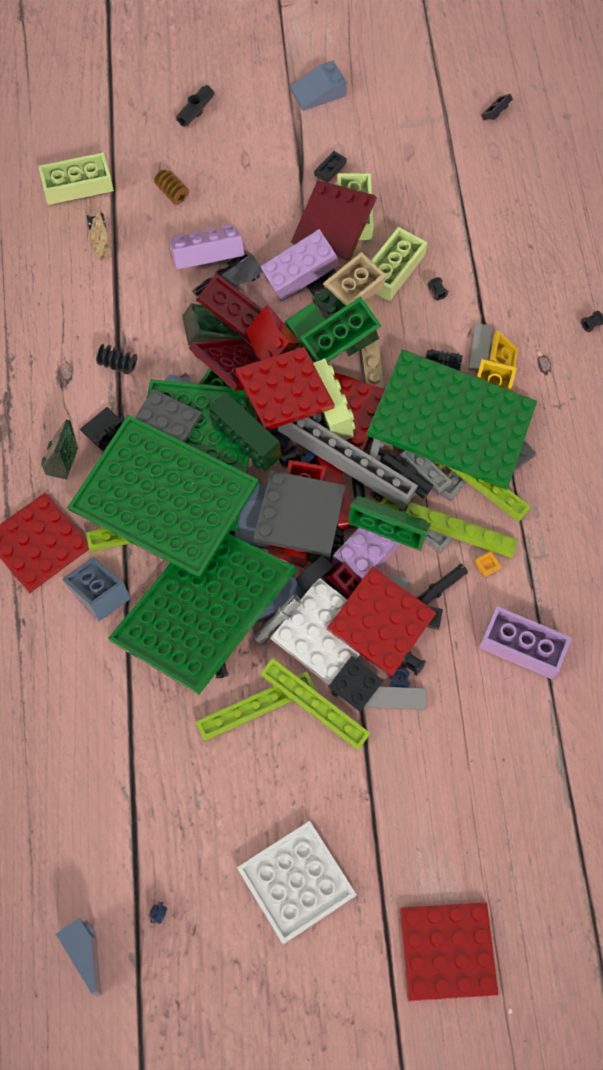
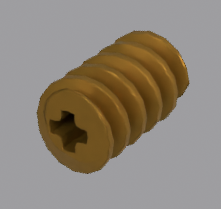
[154,170,189,205]

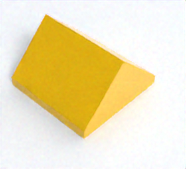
[489,330,518,367]
[477,359,517,391]

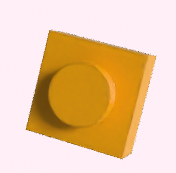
[474,551,501,578]

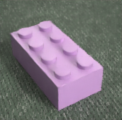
[168,224,245,269]
[260,229,340,301]
[332,503,401,581]
[479,606,572,680]

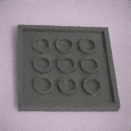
[253,471,346,557]

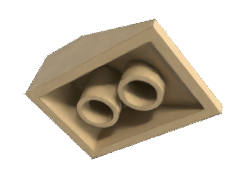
[323,252,386,306]

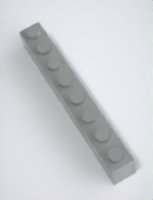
[278,417,418,509]

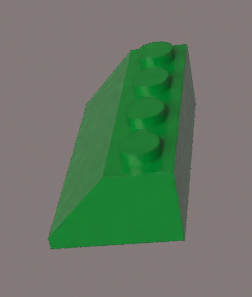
[300,296,381,363]
[348,496,431,551]

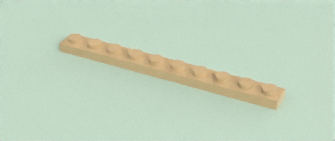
[361,298,393,454]

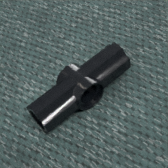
[176,85,214,127]
[380,452,434,499]

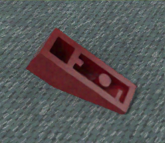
[323,562,361,600]

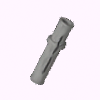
[254,594,302,644]

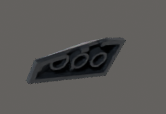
[192,250,263,296]

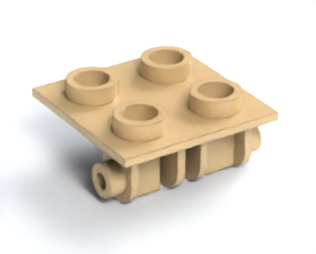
[88,211,112,261]

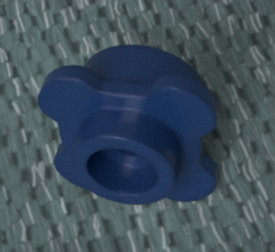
[390,669,410,688]
[149,902,167,924]

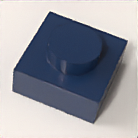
[299,451,317,464]

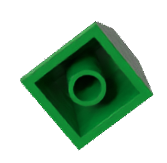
[285,302,325,354]

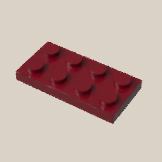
[196,273,263,343]

